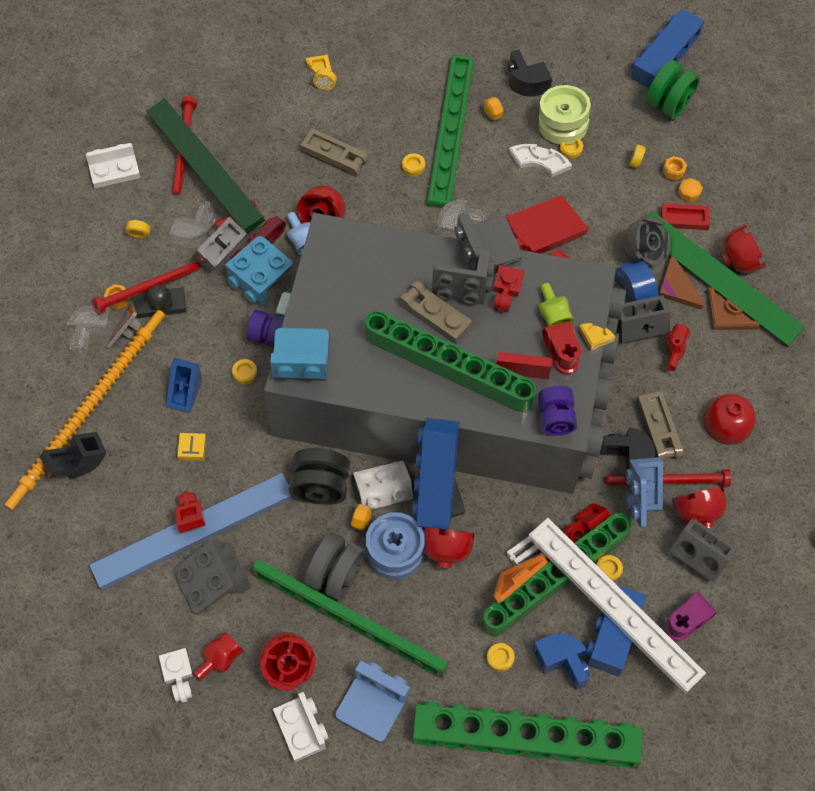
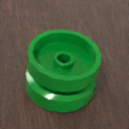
[645,59,701,119]

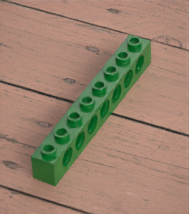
[413,701,642,769]

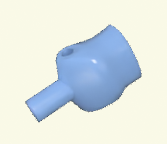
[287,212,310,255]

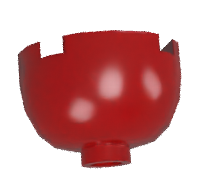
[297,185,346,223]
[721,224,766,274]
[704,394,756,445]
[672,486,727,528]
[422,527,475,568]
[259,632,316,690]

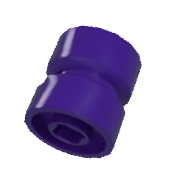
[247,310,284,347]
[538,386,577,436]

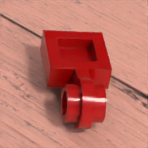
[493,265,525,312]
[174,490,206,533]
[563,502,611,543]

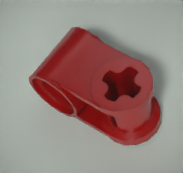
[542,321,582,375]

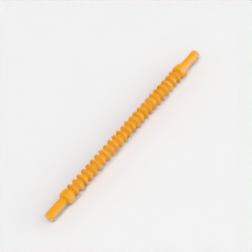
[4,310,165,511]

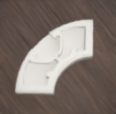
[509,144,572,177]

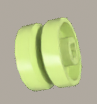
[538,85,591,145]

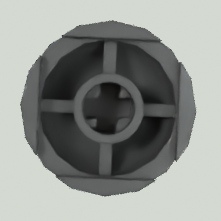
[623,217,671,266]

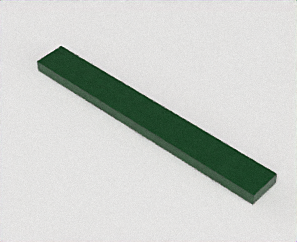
[146,98,265,233]

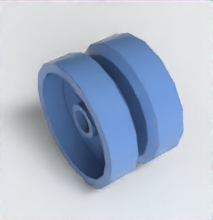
[366,512,424,580]

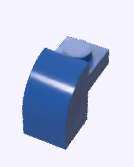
[614,261,659,303]
[532,633,590,690]

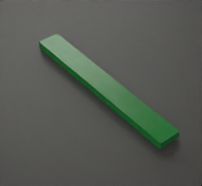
[427,55,474,209]
[646,211,805,346]
[253,559,448,678]

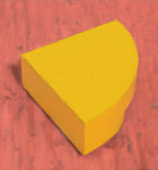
[306,55,332,73]
[578,323,615,351]

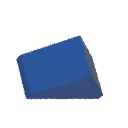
[166,358,202,412]

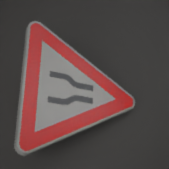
[106,303,141,349]

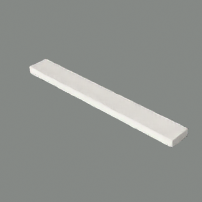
[528,518,706,694]

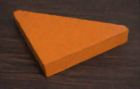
[494,554,548,603]

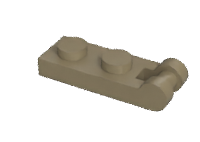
[300,129,369,177]
[398,280,472,344]
[637,391,684,462]

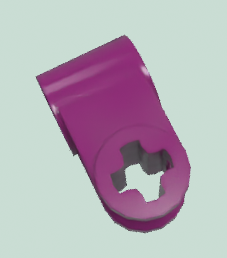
[665,592,717,641]

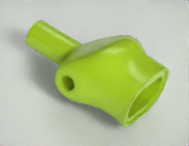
[538,283,574,326]

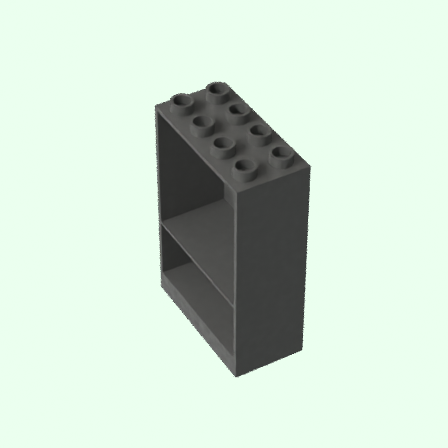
[264,213,626,494]

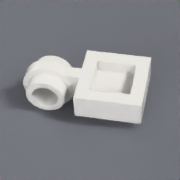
[159,648,193,703]

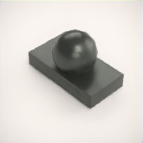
[135,285,186,318]

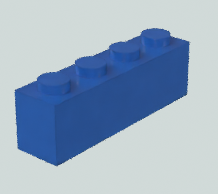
[631,9,704,88]
[413,418,460,530]

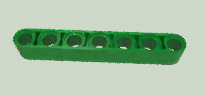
[365,311,536,412]
[482,513,632,637]

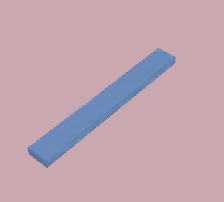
[89,473,294,591]

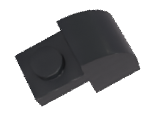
[507,49,552,97]
[600,427,655,469]
[40,432,106,480]

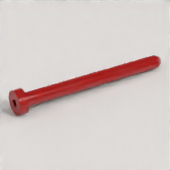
[172,96,198,195]
[91,262,200,315]
[605,469,731,487]

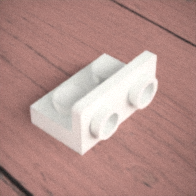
[86,143,140,188]
[353,460,413,510]
[273,692,328,762]

